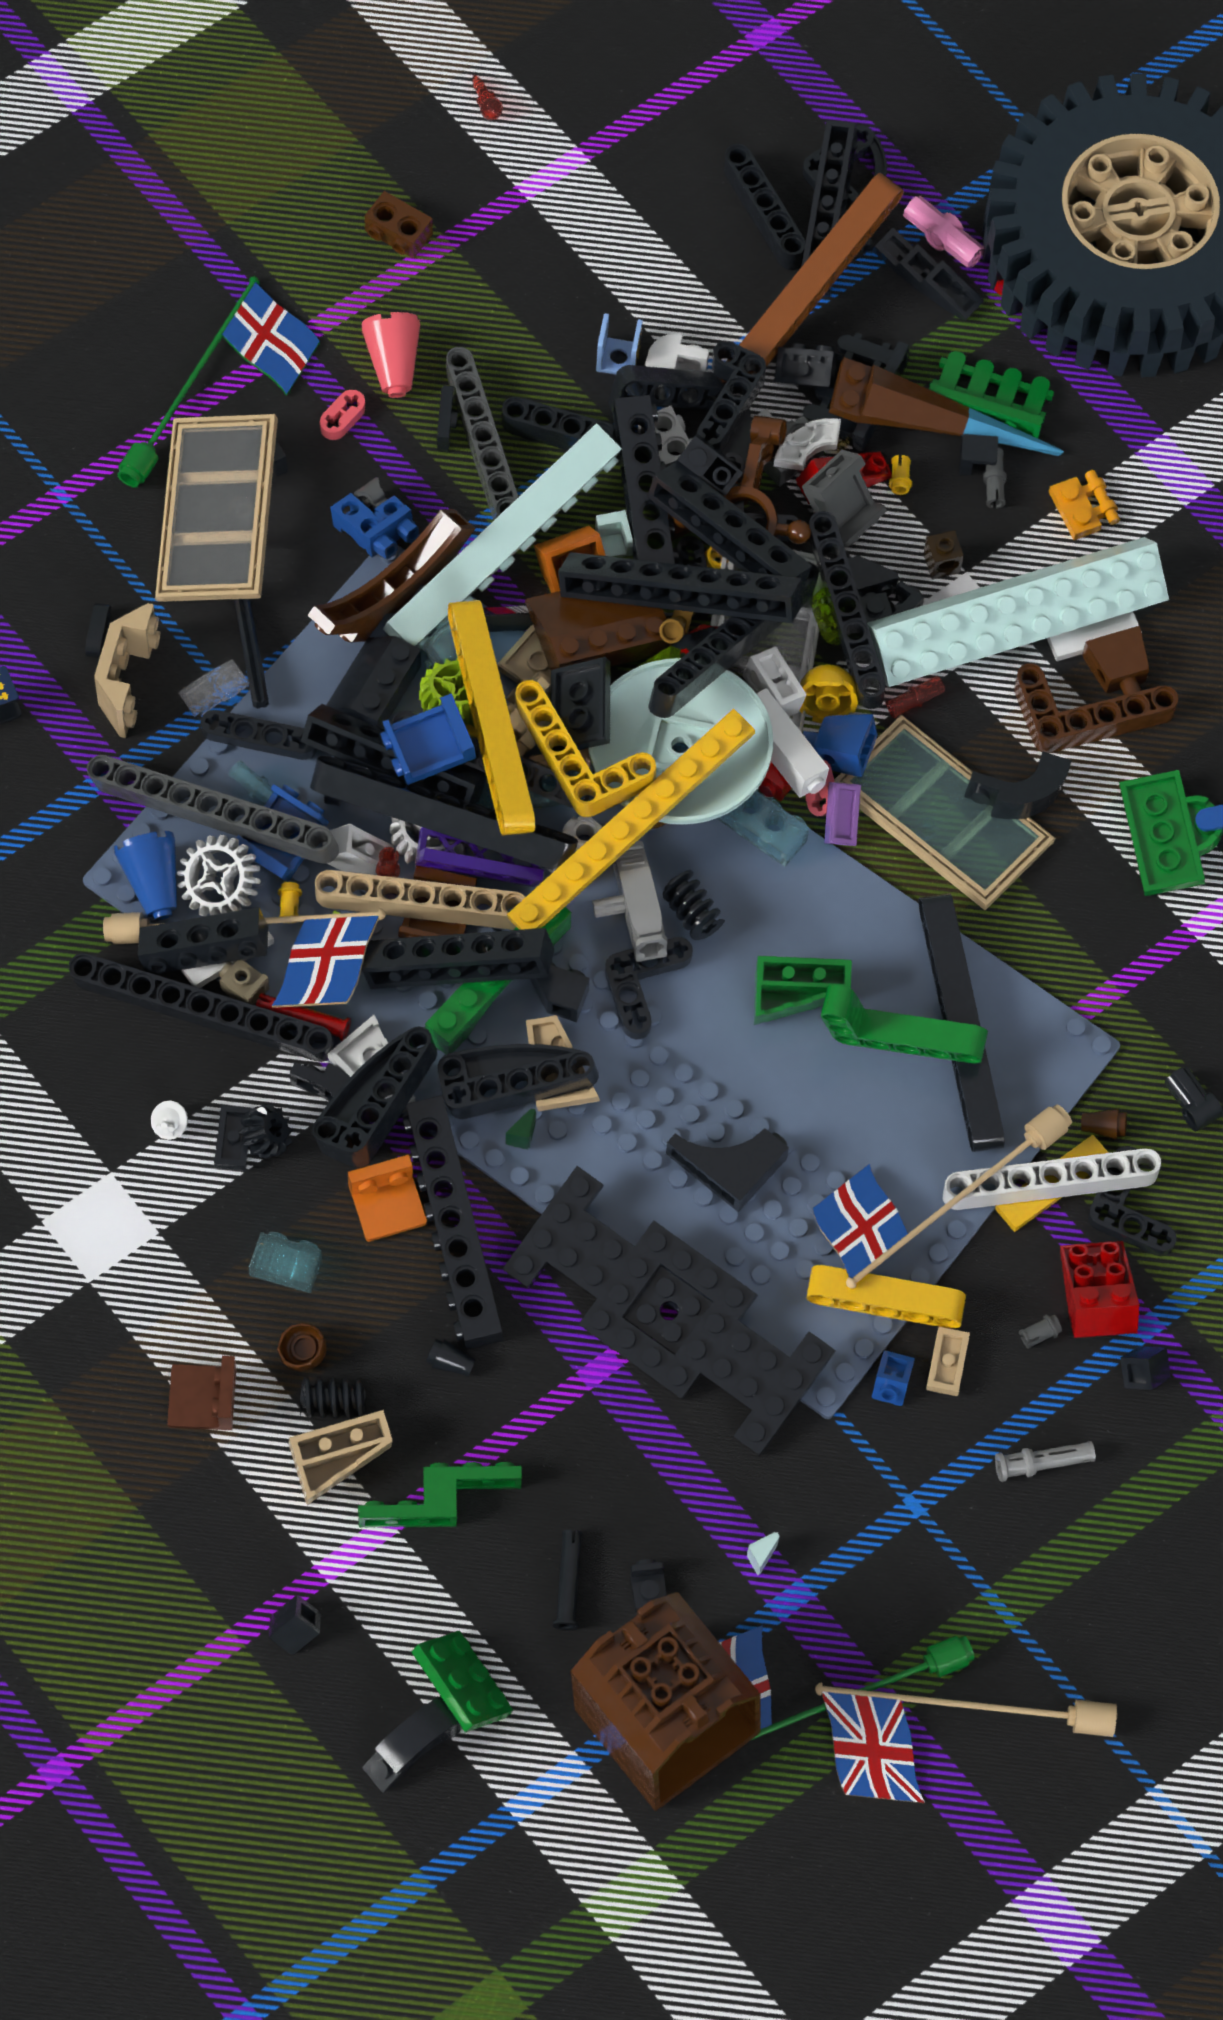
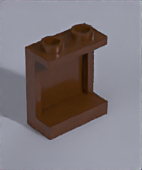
[398,865,477,938]

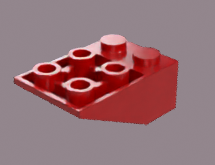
[1060,1241,1140,1338]

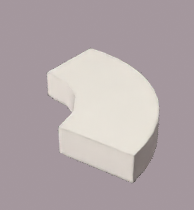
[774,418,841,471]

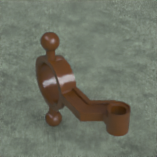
[672,416,811,558]

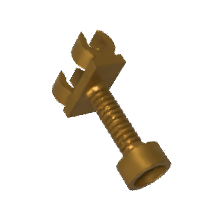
[659,610,695,643]

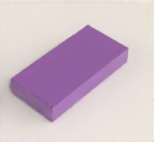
[824,782,861,846]

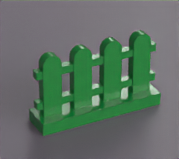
[929,351,1054,438]

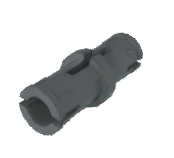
[983,448,1007,509]

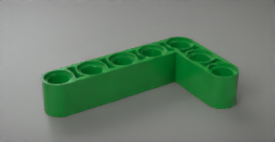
[821,985,988,1064]

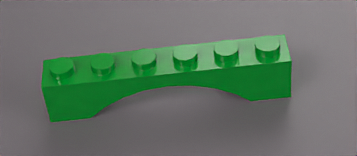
[425,907,572,1055]

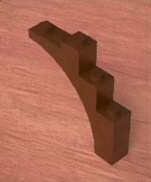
[308,509,476,643]

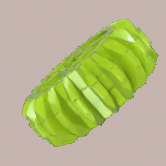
[419,658,474,727]

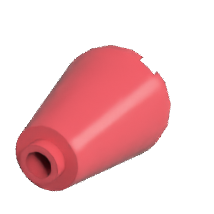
[362,312,420,398]

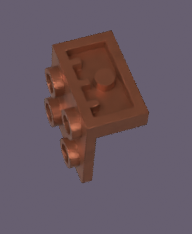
[167,1356,236,1430]

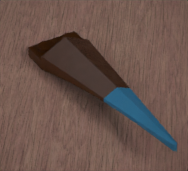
[829,357,1064,456]

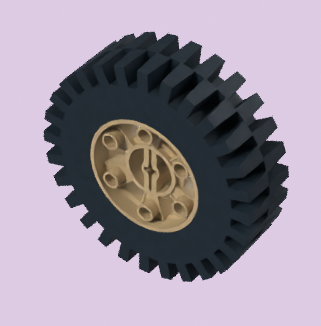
[982,73,1223,377]

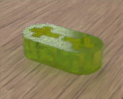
[810,587,849,645]

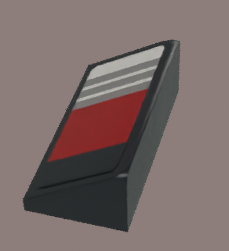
[483,605,533,632]

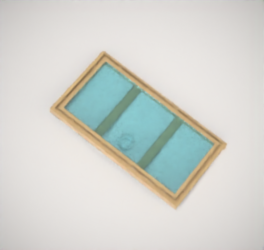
[834,715,1056,910]

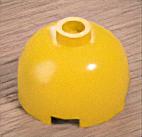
[799,664,858,723]

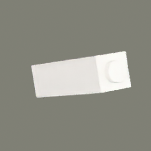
[756,688,830,798]

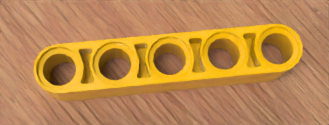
[806,1265,966,1329]

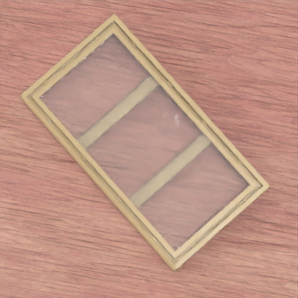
[155,414,278,602]

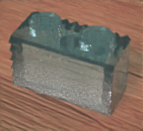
[249,1232,322,1294]

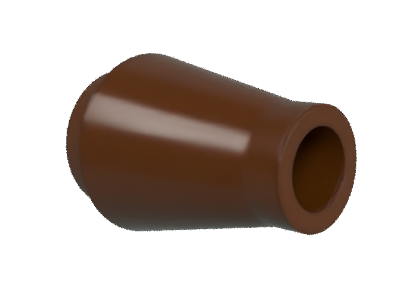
[1081,1108,1127,1140]

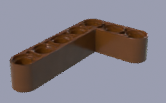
[1014,663,1178,753]

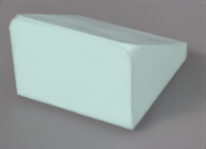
[747,1532,780,1576]

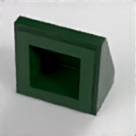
[505,1108,537,1150]

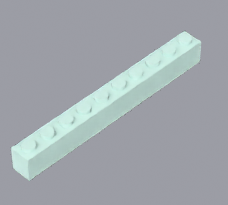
[383,423,622,650]

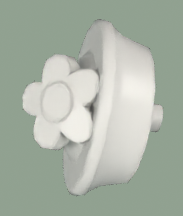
[151,1100,188,1140]

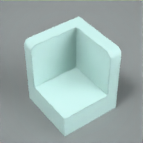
[595,510,633,558]

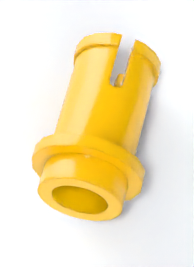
[889,455,912,495]
[277,882,302,924]

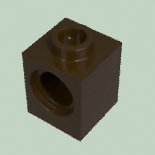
[923,530,964,579]

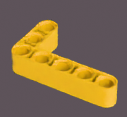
[515,680,656,817]

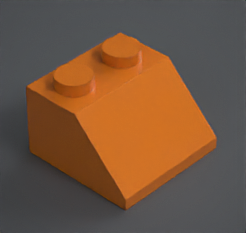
[534,526,606,593]

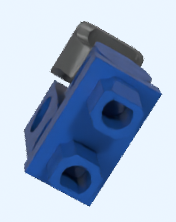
[330,477,419,560]

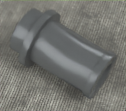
[1019,1314,1062,1349]

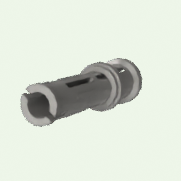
[995,1441,1095,1482]

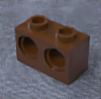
[365,191,433,259]

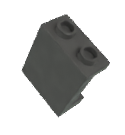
[802,449,887,547]

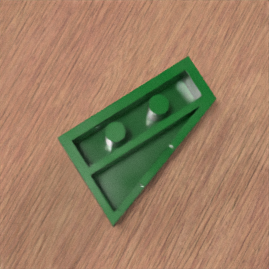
[754,956,852,1025]

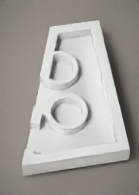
[328,1015,415,1114]

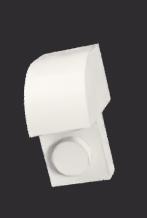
[645,334,709,387]

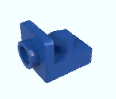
[872,1350,915,1406]

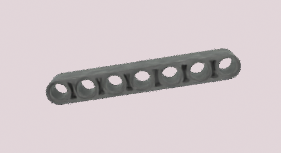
[446,347,518,521]

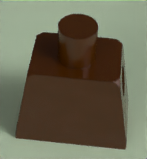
[1082,626,1149,695]

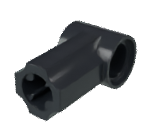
[1165,1066,1223,1132]

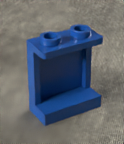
[380,693,476,785]
[236,784,329,882]

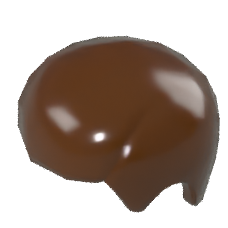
[277,1323,327,1372]

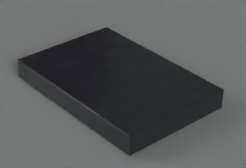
[550,657,610,752]

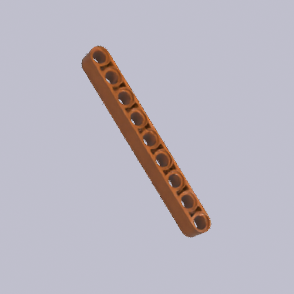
[725,173,904,395]

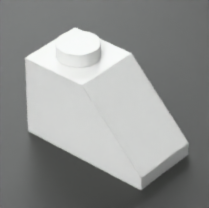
[322,823,394,875]

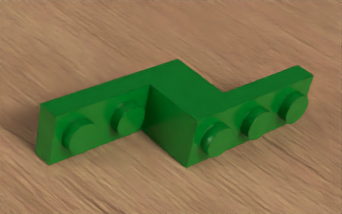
[358,1462,522,1528]

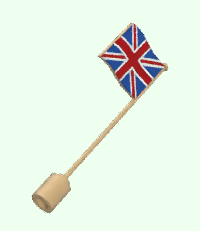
[815,1683,1117,1803]

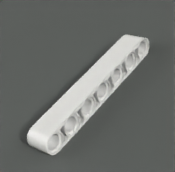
[943,1149,1161,1210]

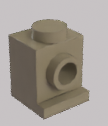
[219,960,270,1005]

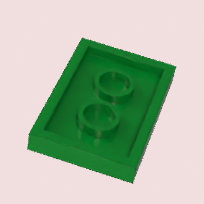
[411,1630,514,1733]

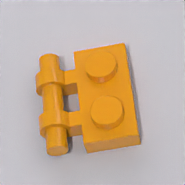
[1049,470,1120,540]

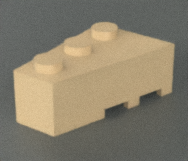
[289,1410,393,1505]

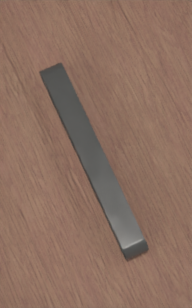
[87,755,339,864]

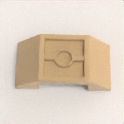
[94,603,160,738]

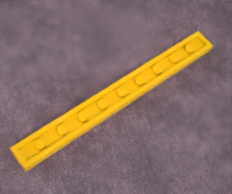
[507,708,755,930]

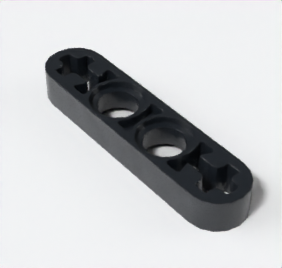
[200,710,317,760]

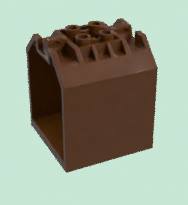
[571,1592,761,1812]

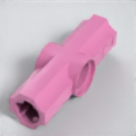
[903,196,985,268]

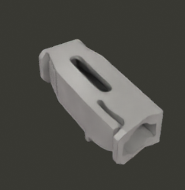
[592,840,668,962]

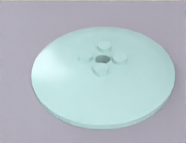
[588,658,773,824]

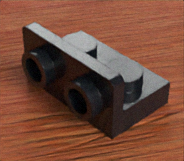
[774,343,843,389]

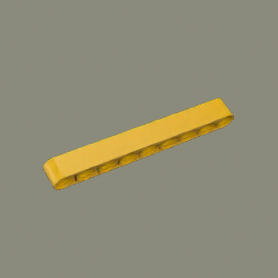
[448,600,535,836]

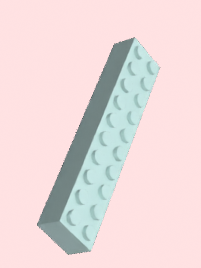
[867,537,1169,687]

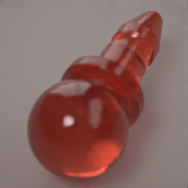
[472,75,503,120]

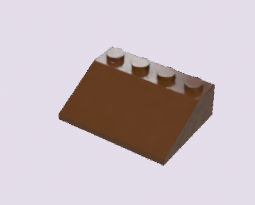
[525,591,671,671]

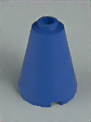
[114,831,177,921]

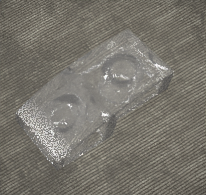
[178,660,249,718]

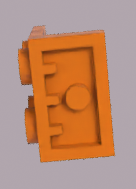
[348,1154,427,1242]

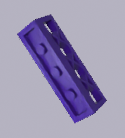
[415,827,544,887]

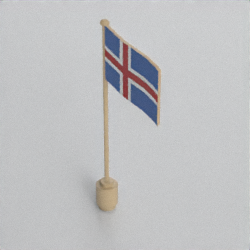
[103,908,386,1008]
[813,1105,1072,1289]

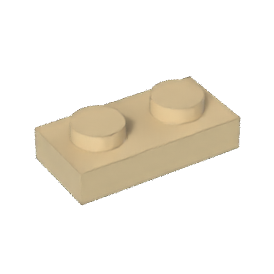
[926,1327,970,1396]

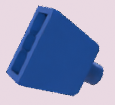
[802,714,878,777]

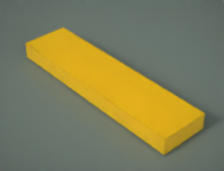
[995,1135,1109,1232]

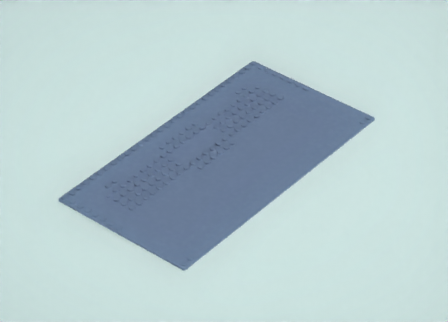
[83,545,1120,1419]

